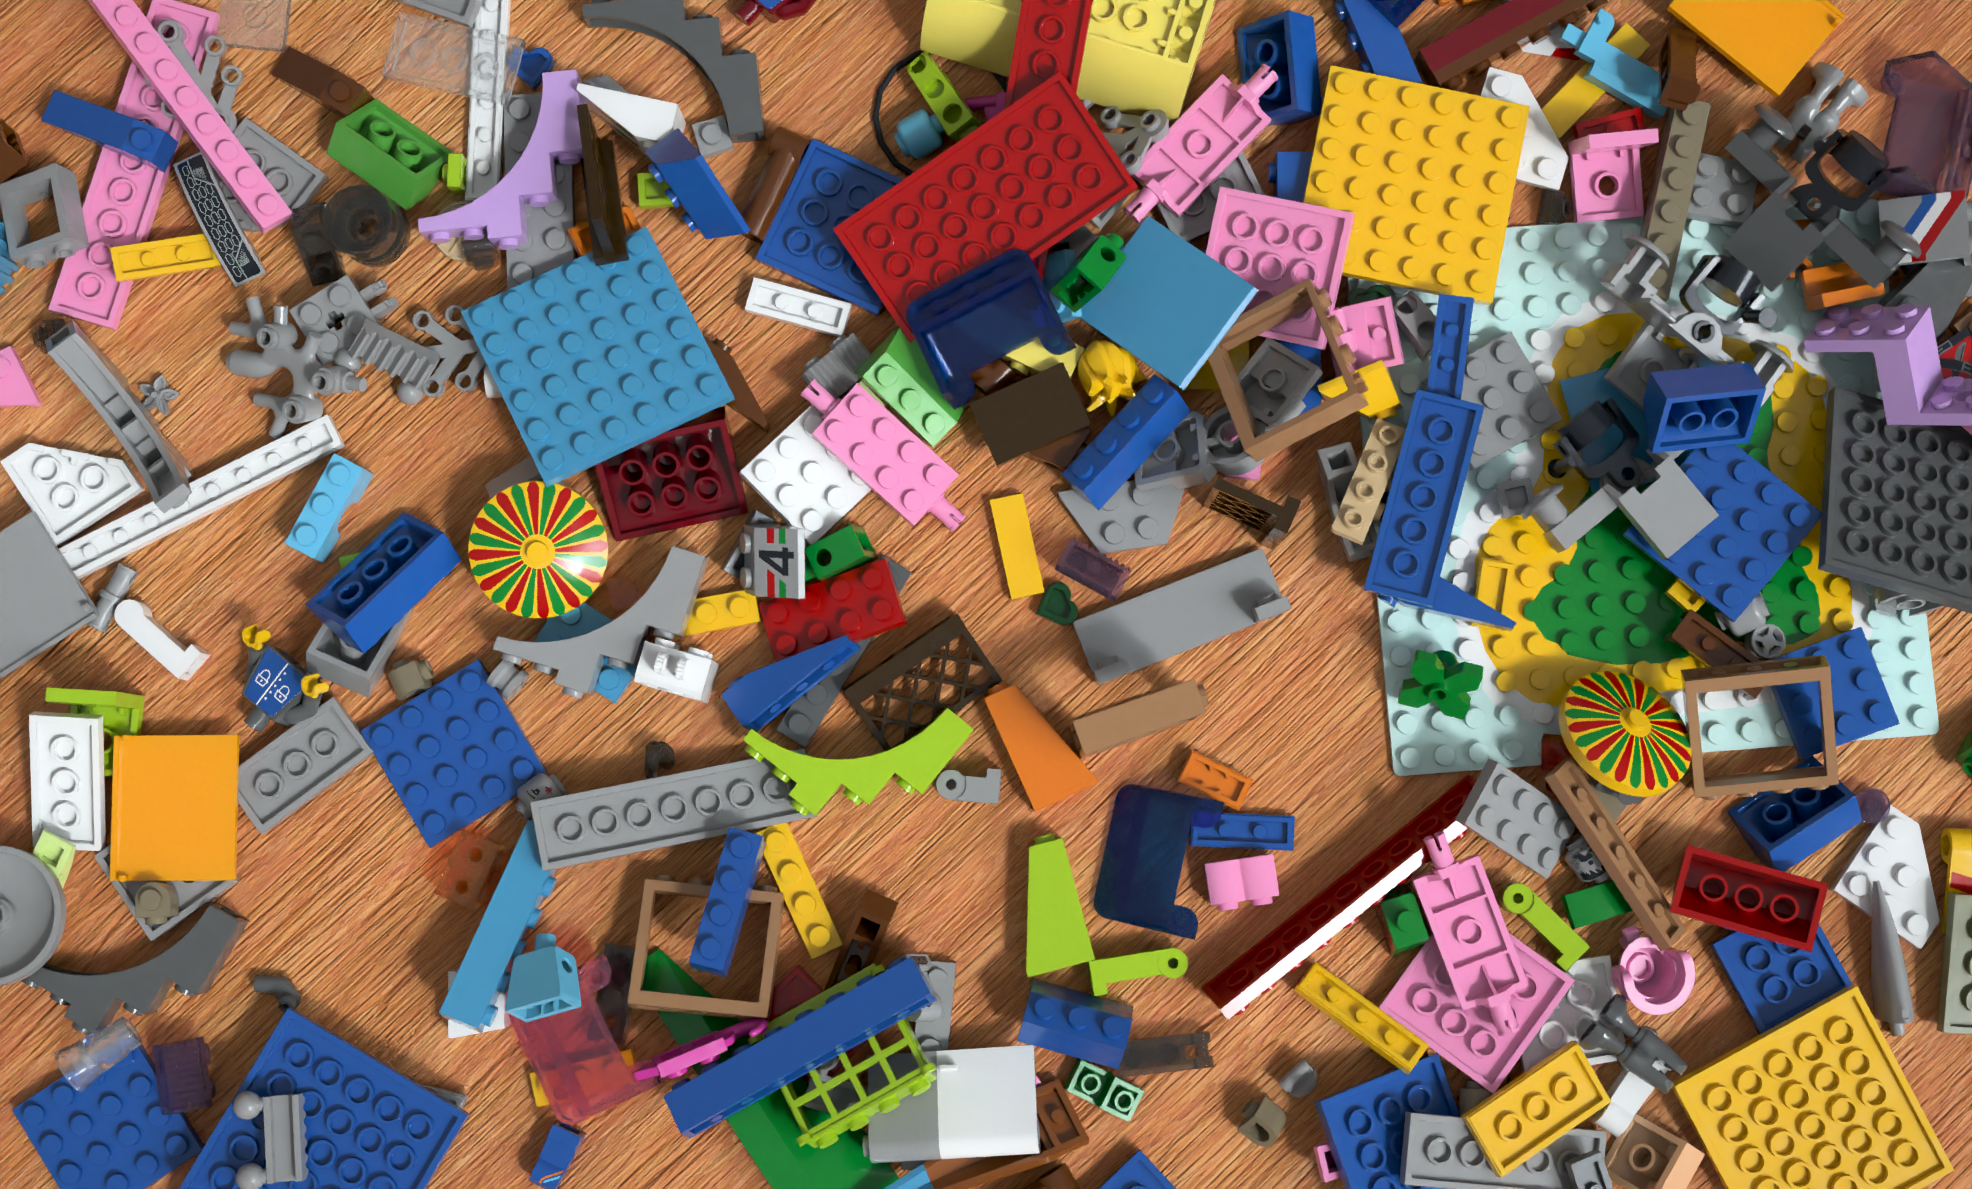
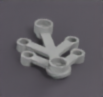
[144,19,244,133]
[1100,106,1169,175]
[385,305,486,398]

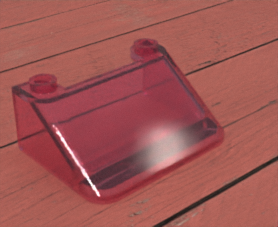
[508,954,665,1125]

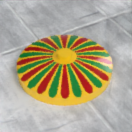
[468,480,608,618]
[1558,671,1692,797]

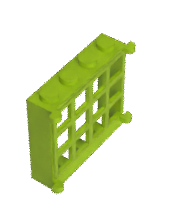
[748,963,937,1149]

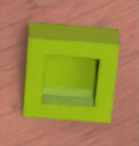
[442,153,467,195]
[637,172,674,209]

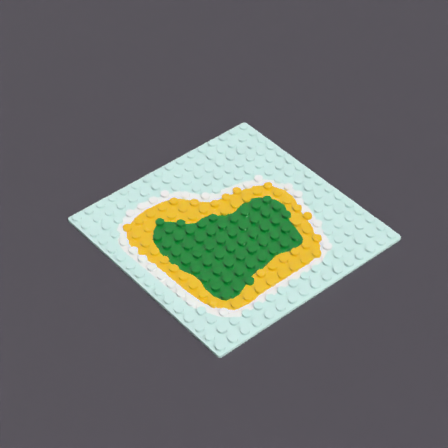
[1347,199,1939,776]

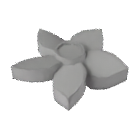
[139,375,181,415]

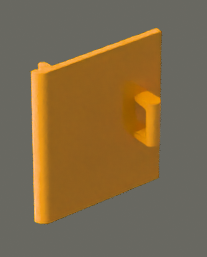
[1667,0,1845,98]
[110,734,239,882]

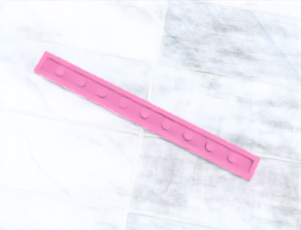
[88,0,292,234]

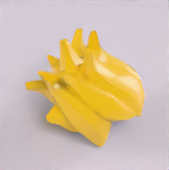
[1078,340,1145,416]

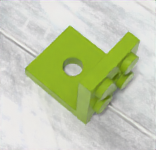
[45,687,145,776]

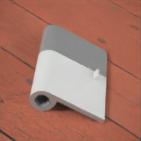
[863,1045,1041,1163]

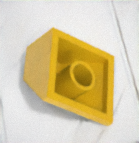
[1317,360,1403,421]

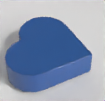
[509,48,554,90]

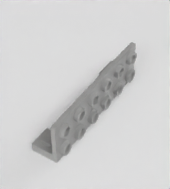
[1073,549,1291,686]

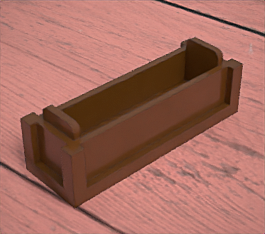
[1658,26,1701,111]
[1664,609,1765,701]

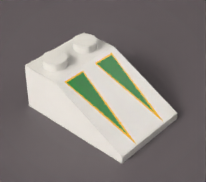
[576,83,686,159]

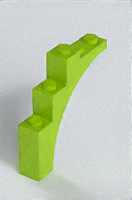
[743,708,974,817]

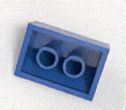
[1236,10,1322,126]
[645,128,751,239]
[1643,362,1766,453]
[1727,756,1863,872]
[1017,978,1133,1069]

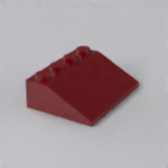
[595,406,749,542]

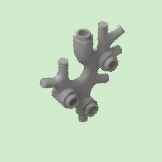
[226,296,367,439]

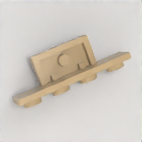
[1331,418,1406,545]

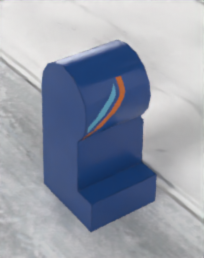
[529,1120,587,1189]

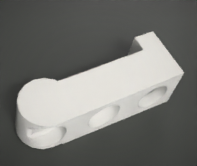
[114,599,211,681]
[1593,1059,1671,1137]

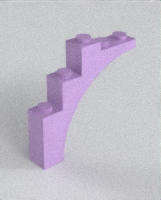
[418,69,584,250]

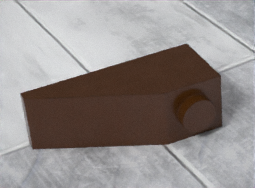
[271,47,374,118]
[704,337,771,433]
[824,889,899,991]

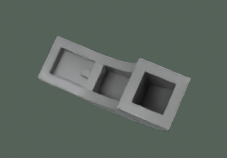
[1317,442,1378,562]

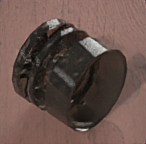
[323,185,411,267]

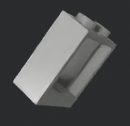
[0,163,89,269]

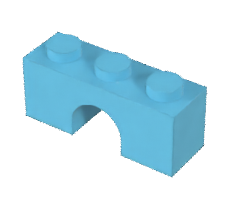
[285,453,374,563]

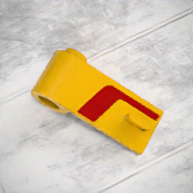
[1940,828,1972,933]

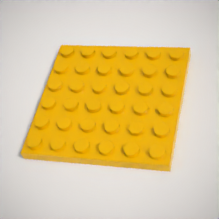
[1302,65,1530,306]
[1672,984,1954,1189]

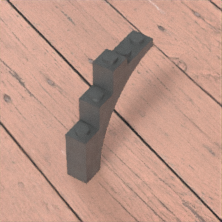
[582,0,766,143]
[21,904,249,1035]

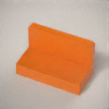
[1800,262,1886,311]

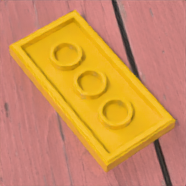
[1461,1040,1611,1178]

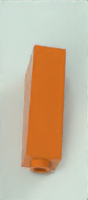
[984,682,1098,812]

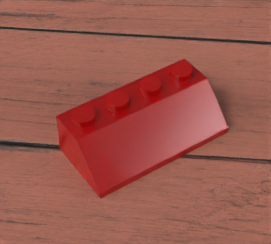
[1669,845,1829,953]

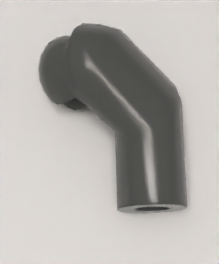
[254,975,301,1012]

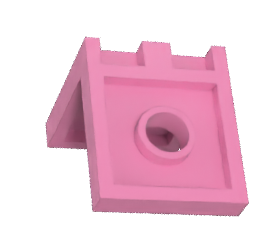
[1568,128,1659,223]

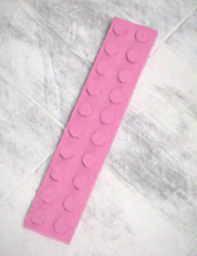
[48,0,221,331]

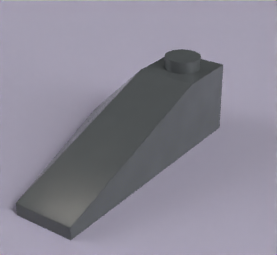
[1877,221,1972,342]

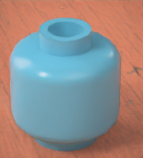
[894,109,945,159]

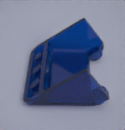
[906,249,1077,410]
[1093,784,1224,940]

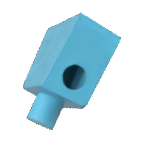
[505,933,581,1023]

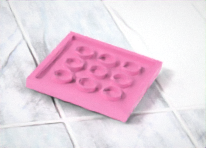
[1206,186,1355,350]
[1379,933,1575,1094]

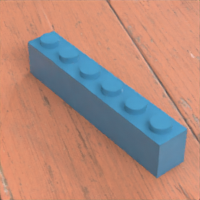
[439,820,557,1033]

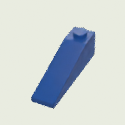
[41,90,179,173]
[1377,577,1516,632]
[721,635,861,732]

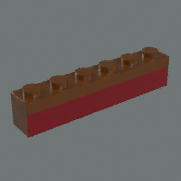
[1414,0,1608,90]

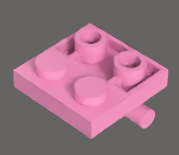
[1330,296,1405,378]

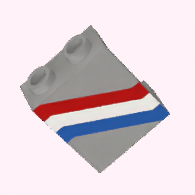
[1878,190,1972,275]

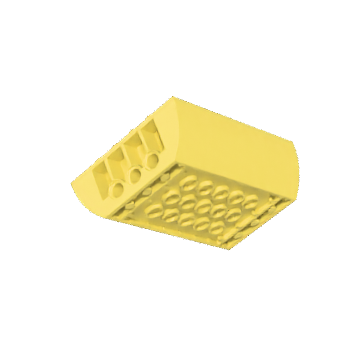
[920,0,1216,127]

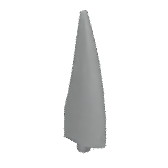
[1871,880,1915,1036]

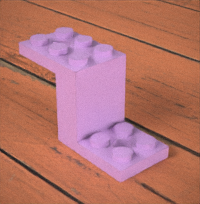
[1803,303,1972,426]

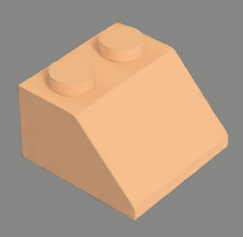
[1605,1114,1705,1189]

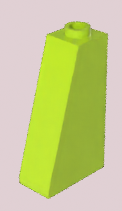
[1026,833,1095,978]

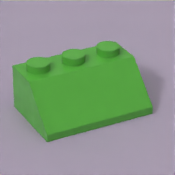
[326,99,455,210]
[854,326,971,447]

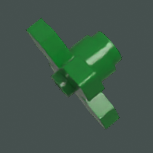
[1398,650,1484,719]

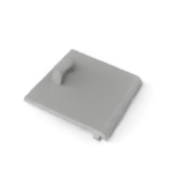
[0,511,99,679]

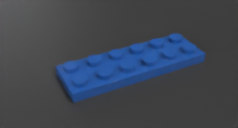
[1364,389,1485,608]

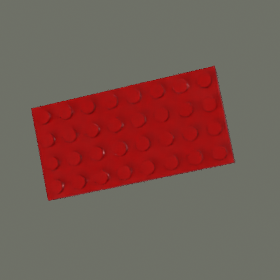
[833,70,1138,343]

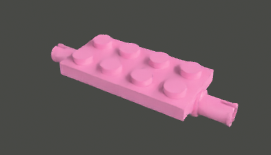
[1123,63,1278,223]
[800,378,966,532]
[1411,832,1529,1036]

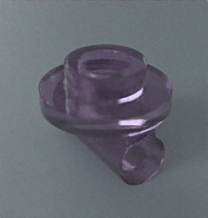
[1856,787,1890,824]

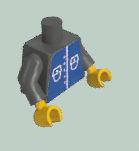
[242,624,329,732]

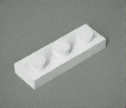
[745,277,852,337]

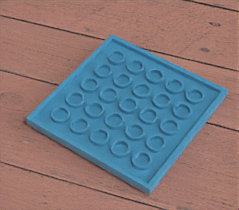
[461,227,735,487]

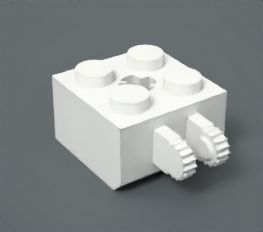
[634,637,719,704]

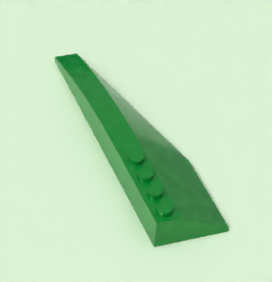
[631,949,900,1189]

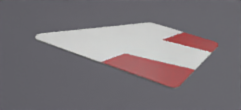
[1522,26,1584,60]

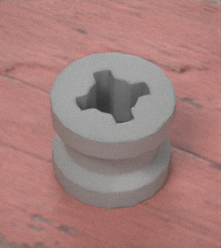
[1744,624,1786,660]
[486,660,530,700]

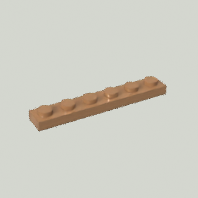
[1545,757,1686,951]

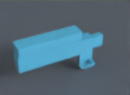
[1559,8,1668,120]

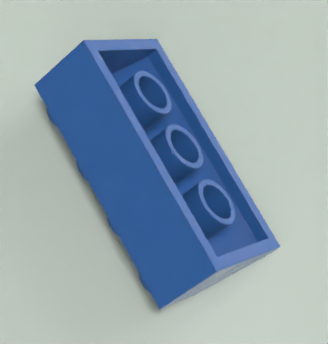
[305,512,462,654]

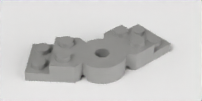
[1135,338,1323,492]

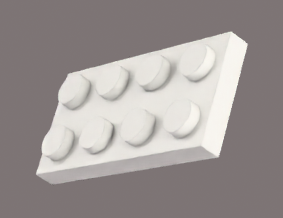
[29,711,106,851]

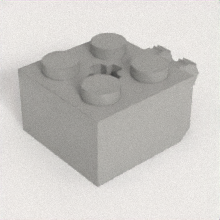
[289,275,399,367]

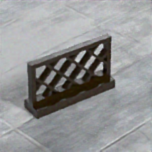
[577,104,630,266]
[1203,478,1301,549]
[842,612,1002,751]

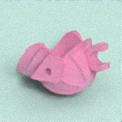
[1611,925,1695,1015]

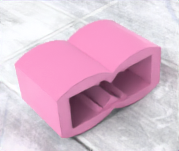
[1203,854,1279,911]

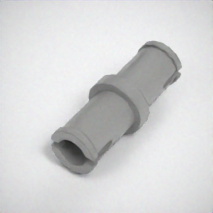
[87,563,139,633]

